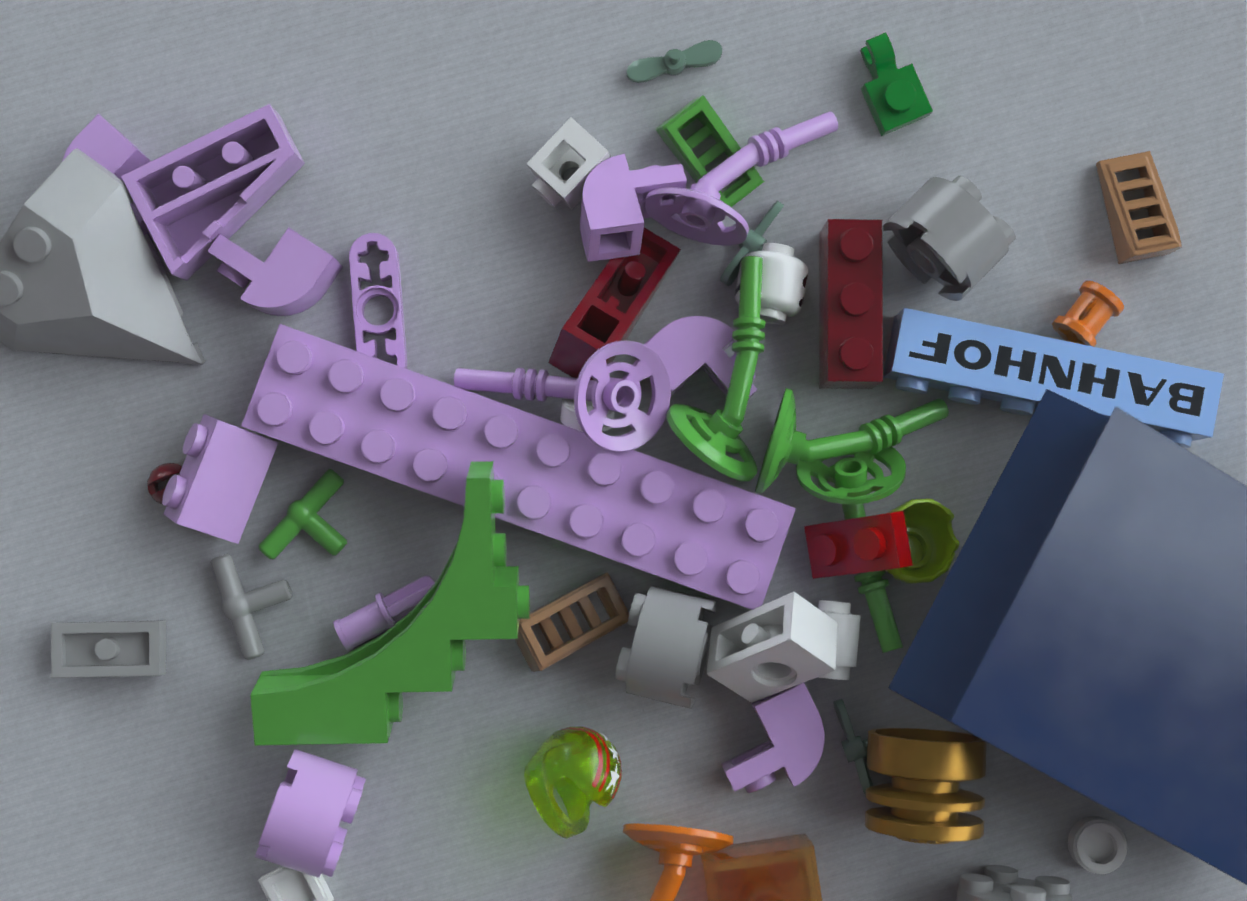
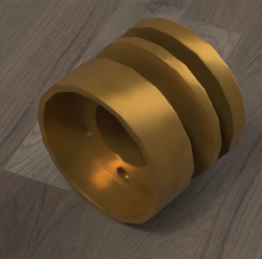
[865,728,987,844]

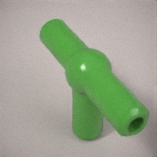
[258,469,347,560]

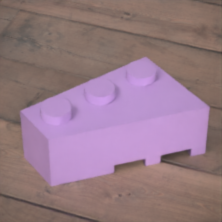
[121,104,305,280]

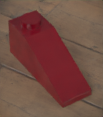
[548,227,681,380]

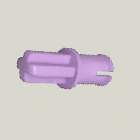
[333,576,435,652]

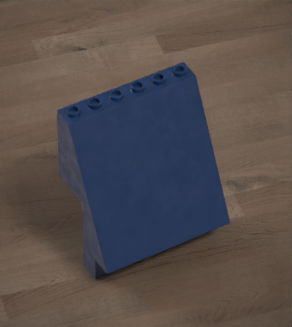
[888,389,1247,885]

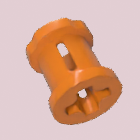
[1052,280,1124,347]

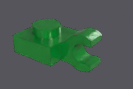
[860,32,933,137]

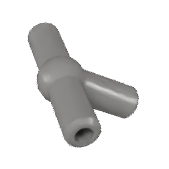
[210,553,292,660]

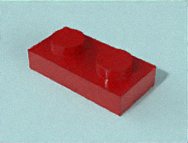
[804,511,913,579]

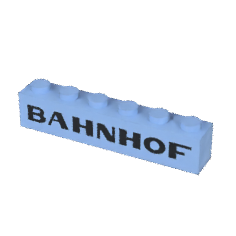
[883,308,1224,448]

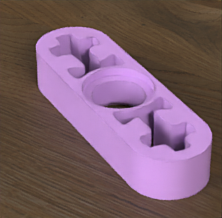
[349,233,407,369]

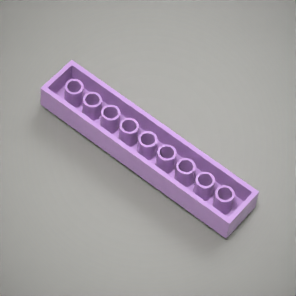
[241,324,796,610]

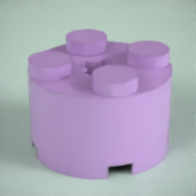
[255,749,366,878]

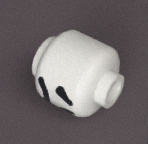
[735,243,809,324]

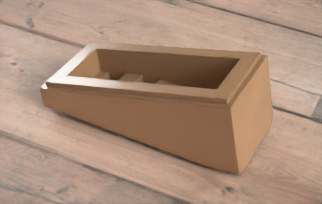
[1096,151,1182,264]
[515,572,629,672]

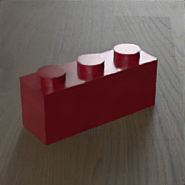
[819,219,883,389]

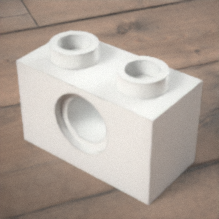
[707,592,838,703]

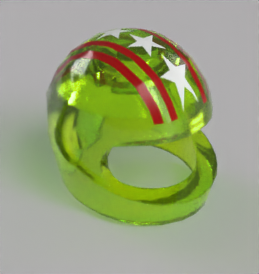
[524,726,622,839]

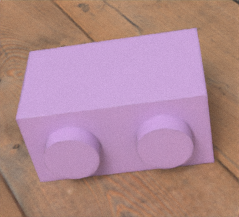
[162,414,279,544]

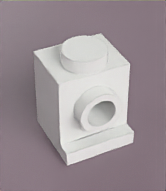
[527,117,611,210]

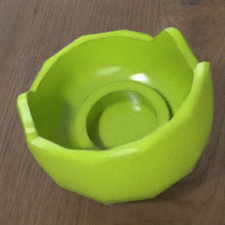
[886,499,960,584]

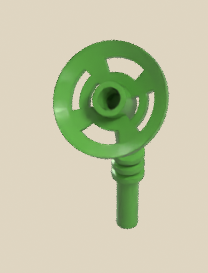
[666,256,766,481]
[755,388,949,494]
[796,446,906,653]

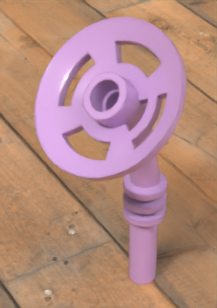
[644,111,838,246]
[454,341,671,452]

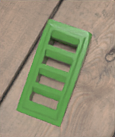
[655,95,764,207]

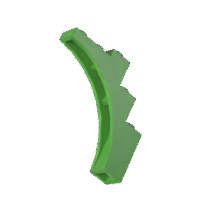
[250,461,530,745]

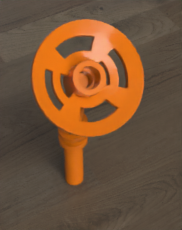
[623,823,734,901]

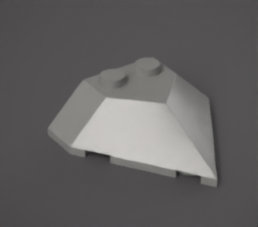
[0,148,206,365]

